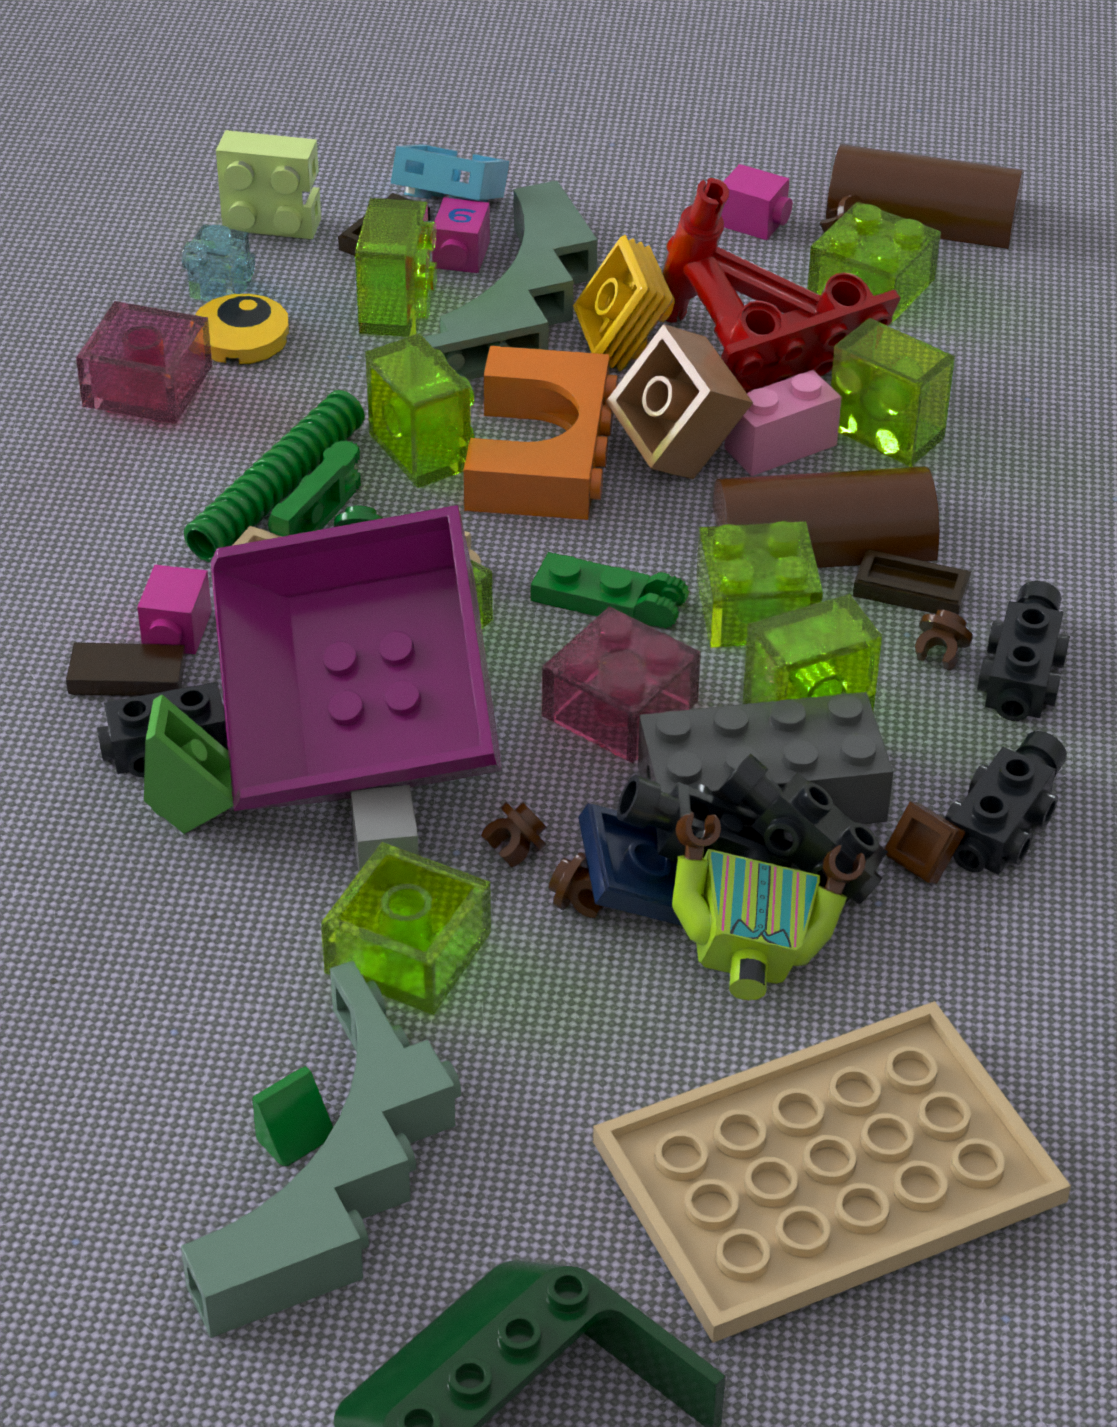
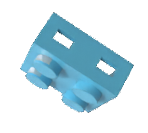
[391,144,510,202]

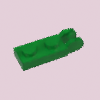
[268,440,361,537]
[530,552,690,629]

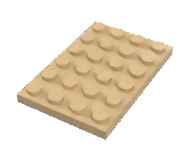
[593,1001,1071,1343]

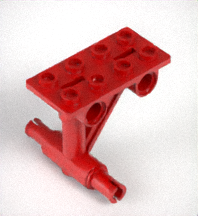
[662,178,901,393]

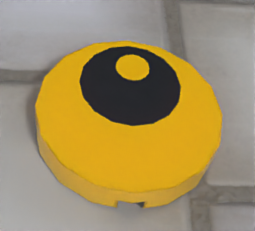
[192,293,289,364]

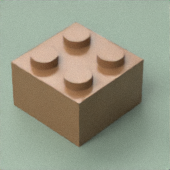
[606,324,753,479]

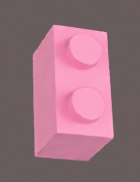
[724,370,841,476]

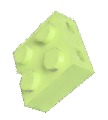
[216,130,321,239]

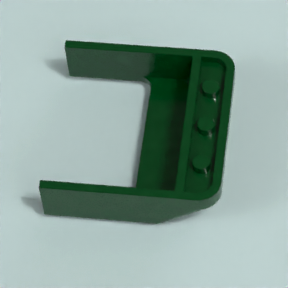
[334,1260,726,1427]

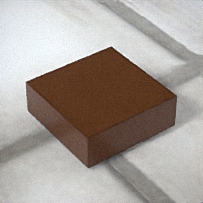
[884,801,965,884]

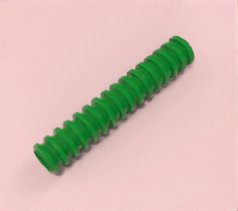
[183,390,365,562]

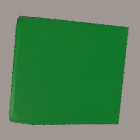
[252,1066,333,1166]

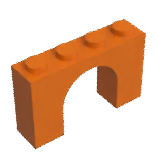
[463,346,618,520]

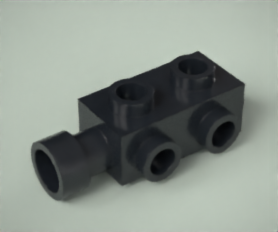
[977,581,1070,721]
[97,682,228,777]
[945,731,1067,875]
[719,753,888,905]
[617,775,792,868]

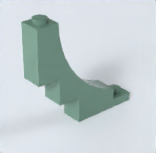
[401,180,598,393]

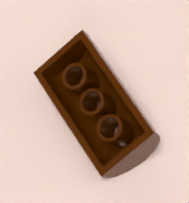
[826,144,1024,249]
[712,466,940,574]

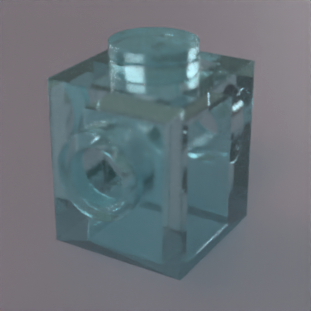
[182,224,255,301]

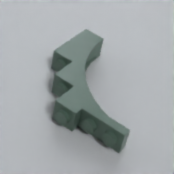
[181,961,461,1338]

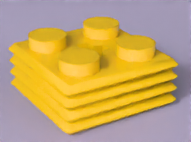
[573,235,674,372]

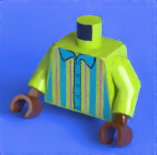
[672,812,866,1001]

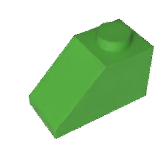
[143,695,233,834]

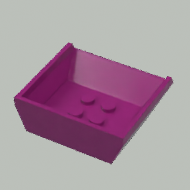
[211,505,503,811]

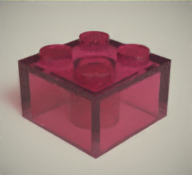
[76,301,212,424]
[542,606,701,764]

